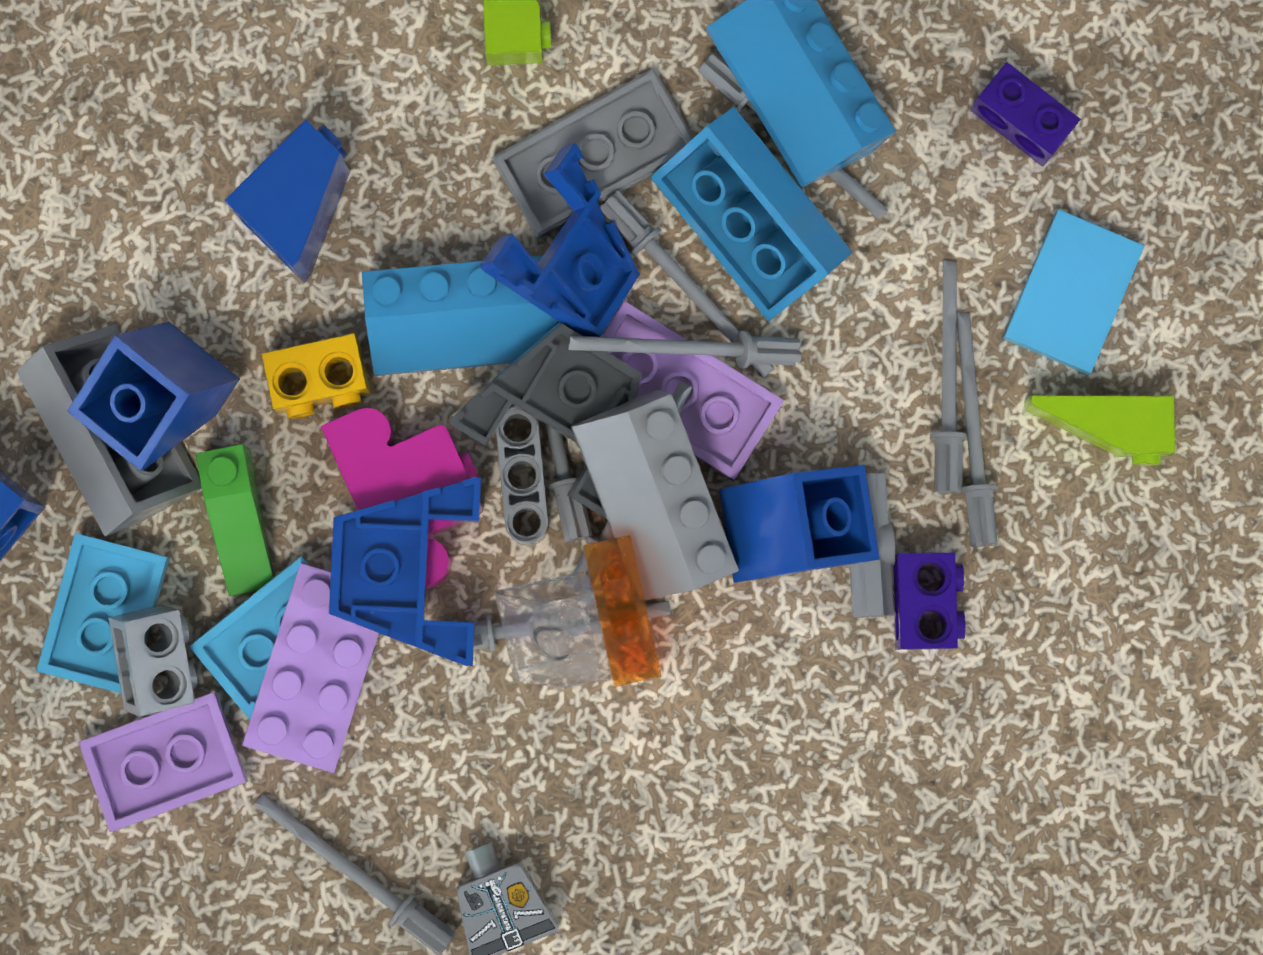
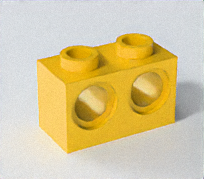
[262,333,371,419]

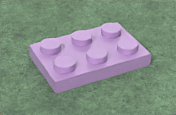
[78,692,248,832]

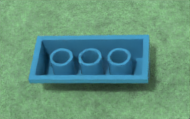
[706,0,896,188]
[650,107,853,322]
[362,255,558,376]

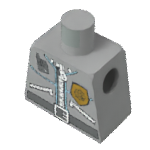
[456,842,559,955]

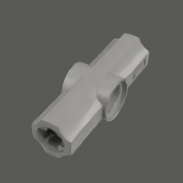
[845,473,895,618]

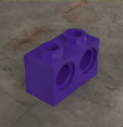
[970,62,1081,167]
[893,552,966,650]

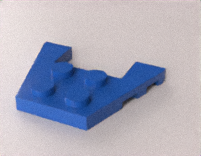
[480,142,640,337]
[329,477,481,666]

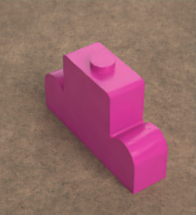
[320,408,483,590]

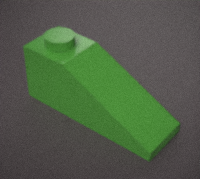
[195,444,274,596]

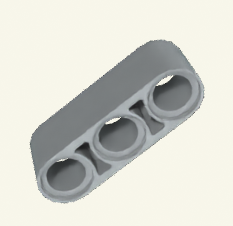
[496,406,549,546]

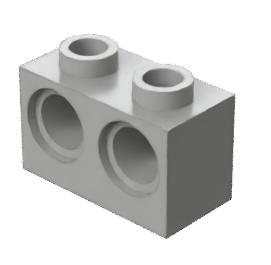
[108,605,197,717]

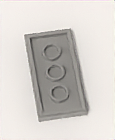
[492,68,694,240]

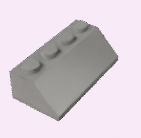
[16,324,202,536]
[571,390,739,601]

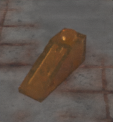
[583,535,662,687]

